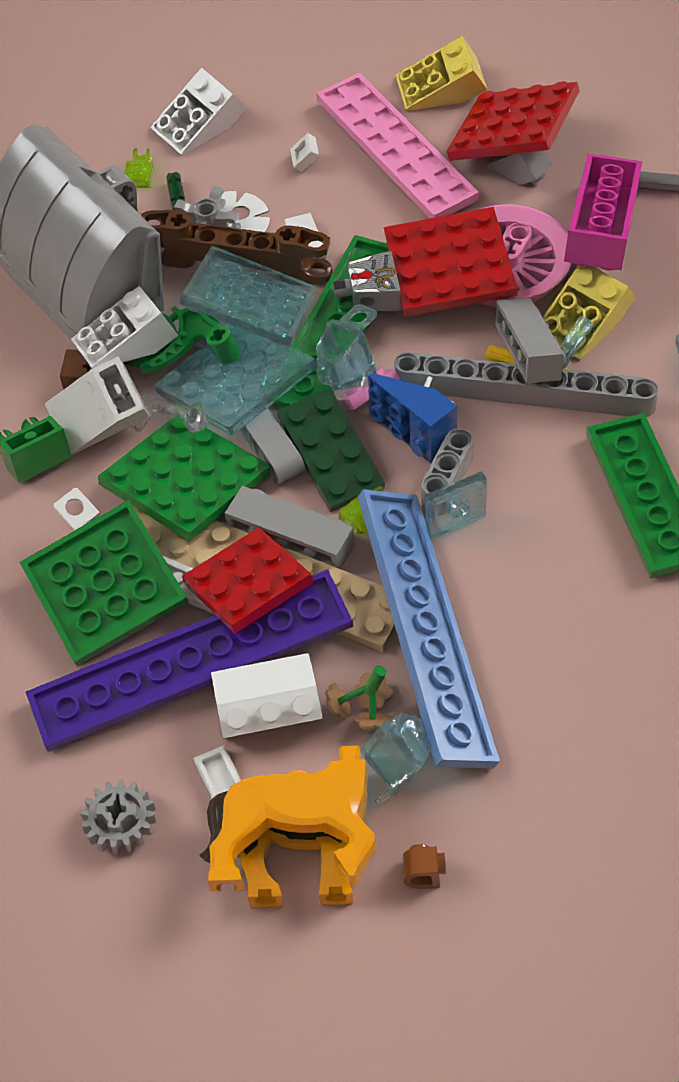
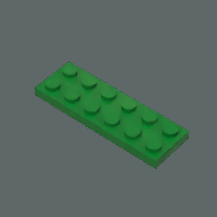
[586,413,679,579]

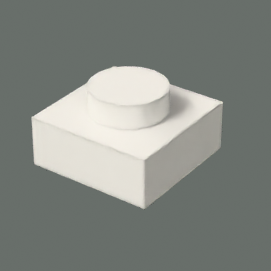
[290,133,319,172]

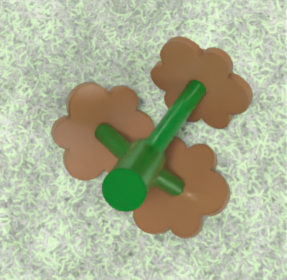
[325,665,393,732]

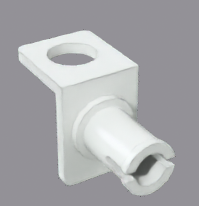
[53,488,100,532]

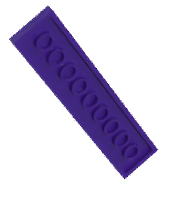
[25,569,354,752]

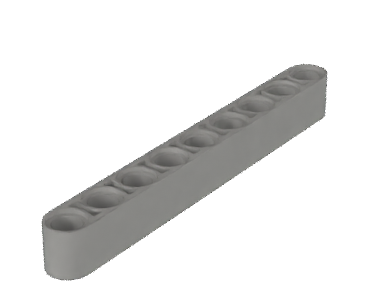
[394,352,658,417]

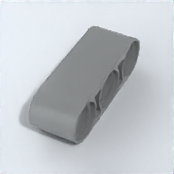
[239,407,306,484]
[421,428,473,514]

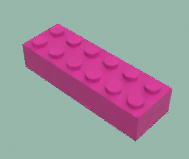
[564,153,643,271]

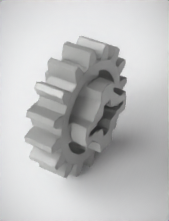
[80,780,157,854]

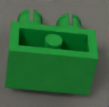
[0,416,72,483]

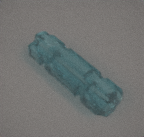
[560,316,594,367]

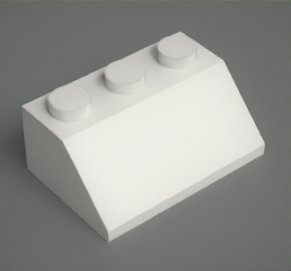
[211,653,323,738]

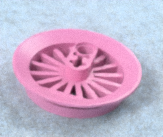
[481,204,572,307]

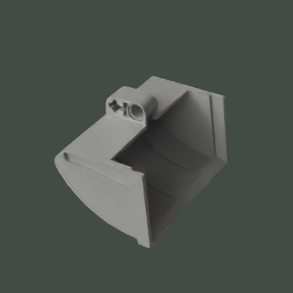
[0,125,164,339]

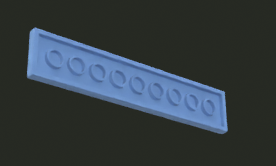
[358,489,500,769]

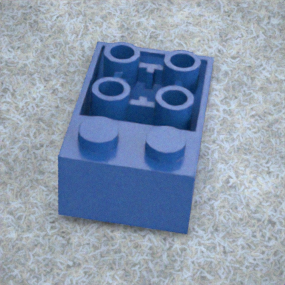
[368,373,457,463]

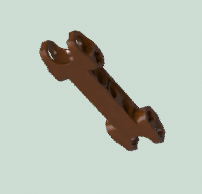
[141,210,332,285]

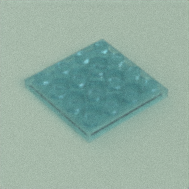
[179,245,317,347]
[154,320,317,436]

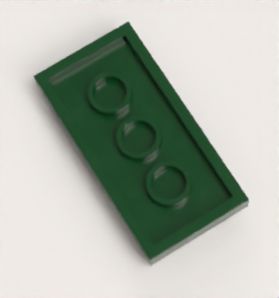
[277,388,385,512]

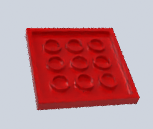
[446,81,580,161]
[384,206,518,317]

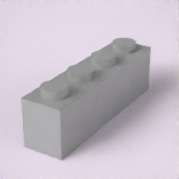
[495,297,567,383]
[225,486,354,569]

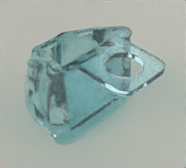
[316,305,378,390]
[360,713,431,804]

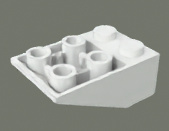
[151,68,247,156]
[71,286,178,369]
[45,356,150,455]

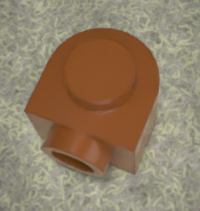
[403,844,446,889]

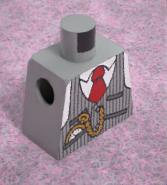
[333,251,401,311]

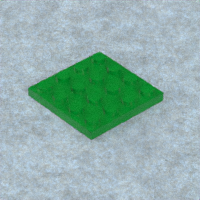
[98,412,270,541]
[19,500,189,667]

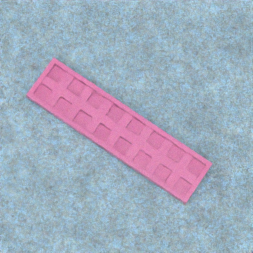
[316,72,479,218]

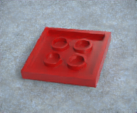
[181,527,314,634]

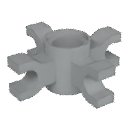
[174,186,241,229]

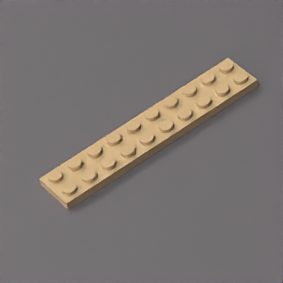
[133,506,396,653]

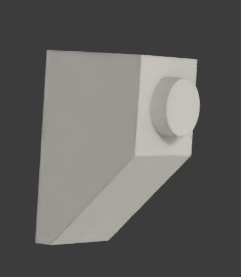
[487,151,552,185]

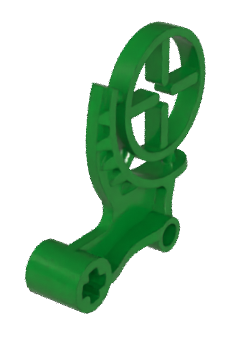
[126,296,241,375]

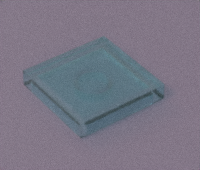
[425,471,487,539]

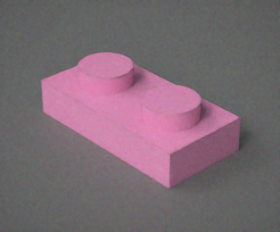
[338,367,400,410]

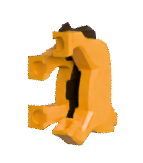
[199,746,377,908]

